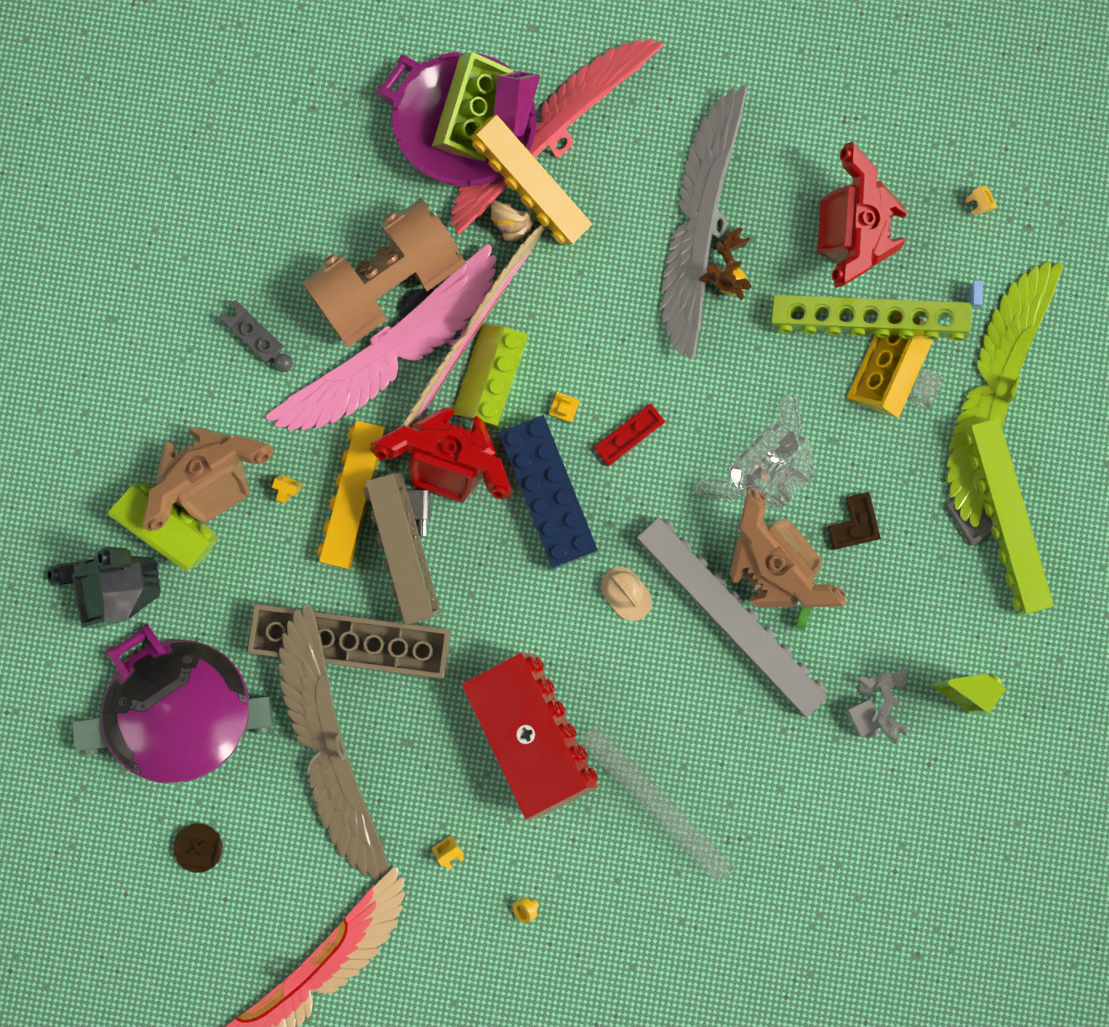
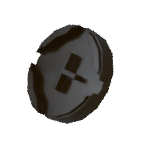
[174,823,223,873]

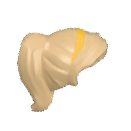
[491,201,537,242]

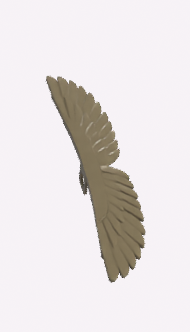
[279,604,390,881]

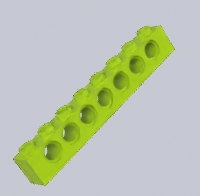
[772,295,972,341]

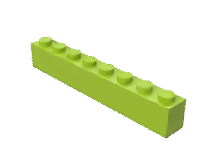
[964,418,1054,615]

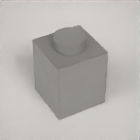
[845,699,881,739]

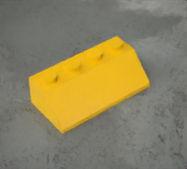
[847,316,933,418]

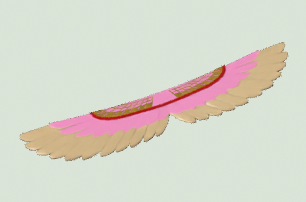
[390,225,546,461]

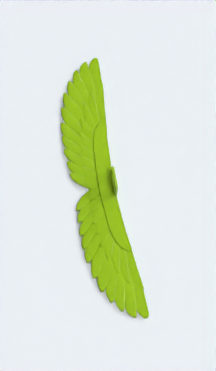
[946,262,1063,528]

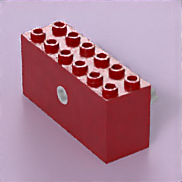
[462,652,599,820]

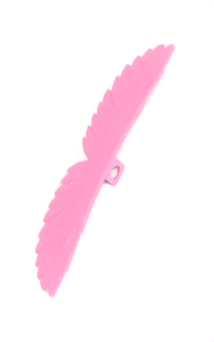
[266,244,496,431]

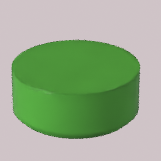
[796,606,812,631]

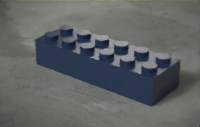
[498,415,598,570]

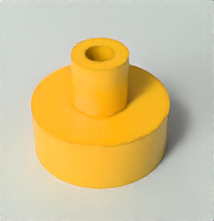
[513,897,539,924]

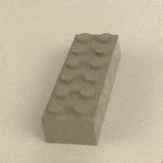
[364,473,441,625]

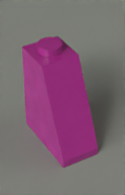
[494,71,540,137]

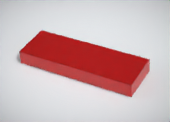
[594,403,665,467]

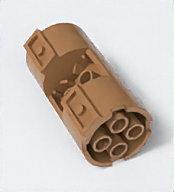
[301,198,467,347]

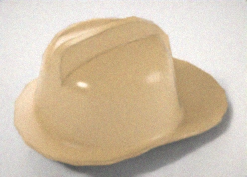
[601,567,652,621]

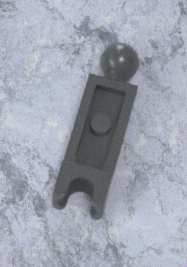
[219,300,293,373]

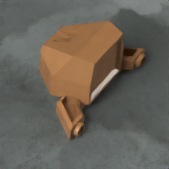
[143,427,275,531]
[730,488,847,608]

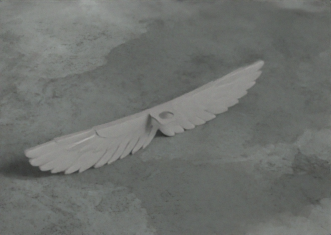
[661,85,747,359]

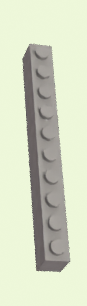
[637,518,828,717]

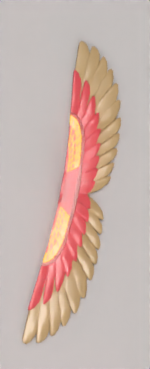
[225,867,405,1027]

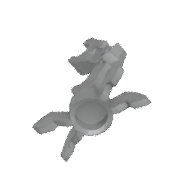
[859,668,908,745]

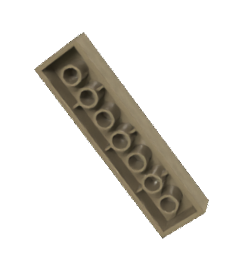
[248,604,452,679]

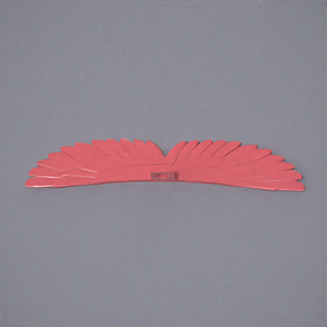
[451,39,663,234]

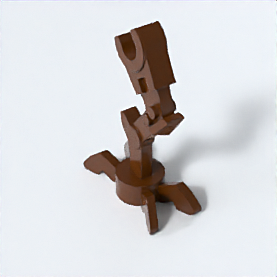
[699,228,752,300]

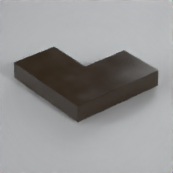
[827,492,881,550]

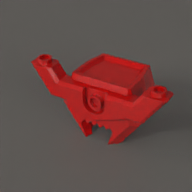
[817,141,908,288]
[370,407,512,503]

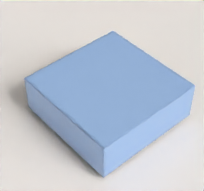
[969,281,983,309]

